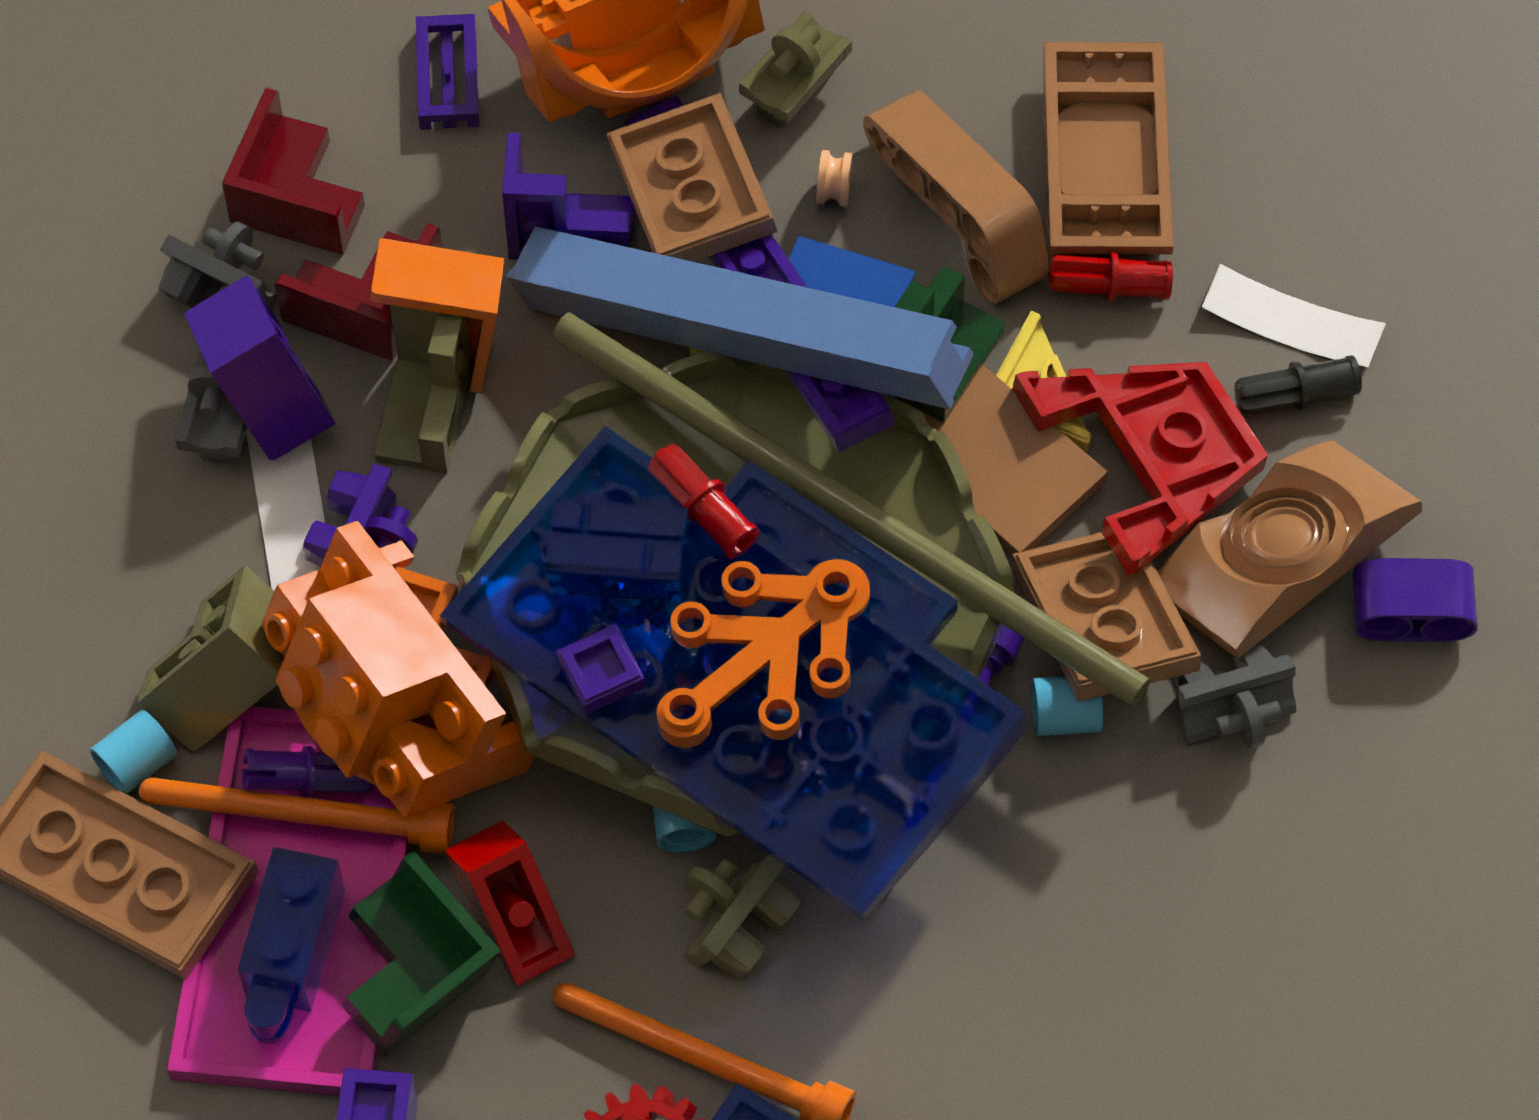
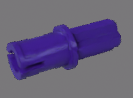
[241,745,373,797]

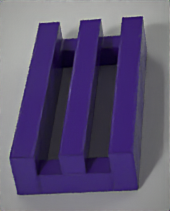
[416,14,480,129]

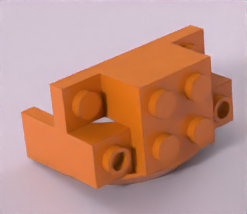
[260,521,535,819]

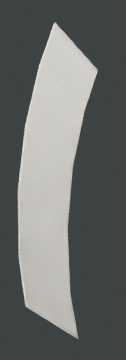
[1202,264,1386,367]

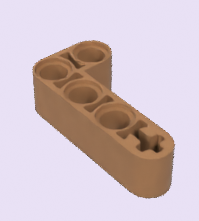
[863,90,1049,305]

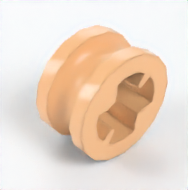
[816,150,853,208]

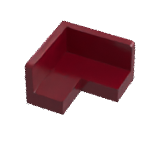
[222,87,365,255]
[274,223,442,361]

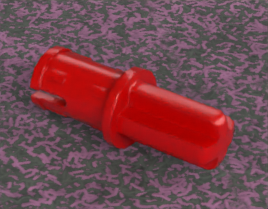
[1048,252,1173,301]
[649,444,760,559]

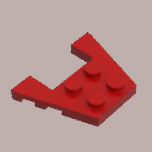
[1012,362,1268,576]

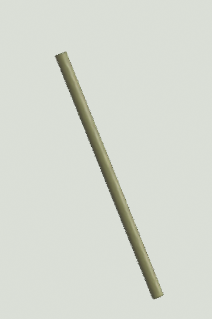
[553,312,1151,707]

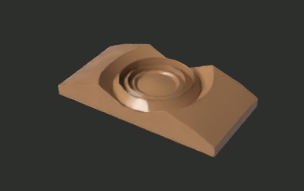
[1043,42,1174,255]
[1158,440,1423,659]

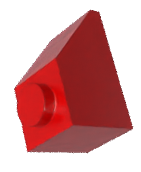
[444,820,575,986]

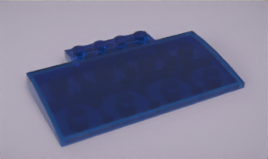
[440,426,1026,920]

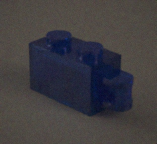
[238,847,345,1044]

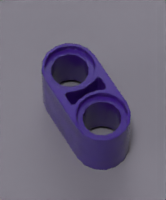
[1352,558,1478,642]

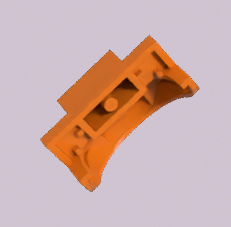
[487,0,765,123]

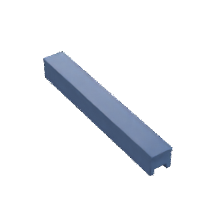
[506,226,974,409]

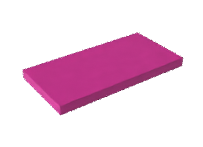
[167,706,425,1096]

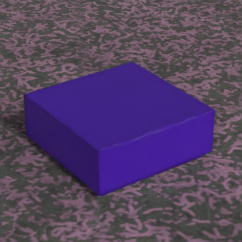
[556,624,646,715]

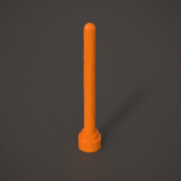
[139,778,455,855]
[552,982,857,1120]

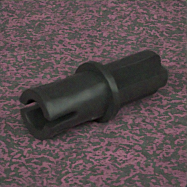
[1234,355,1362,414]

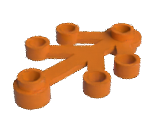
[657,559,870,748]

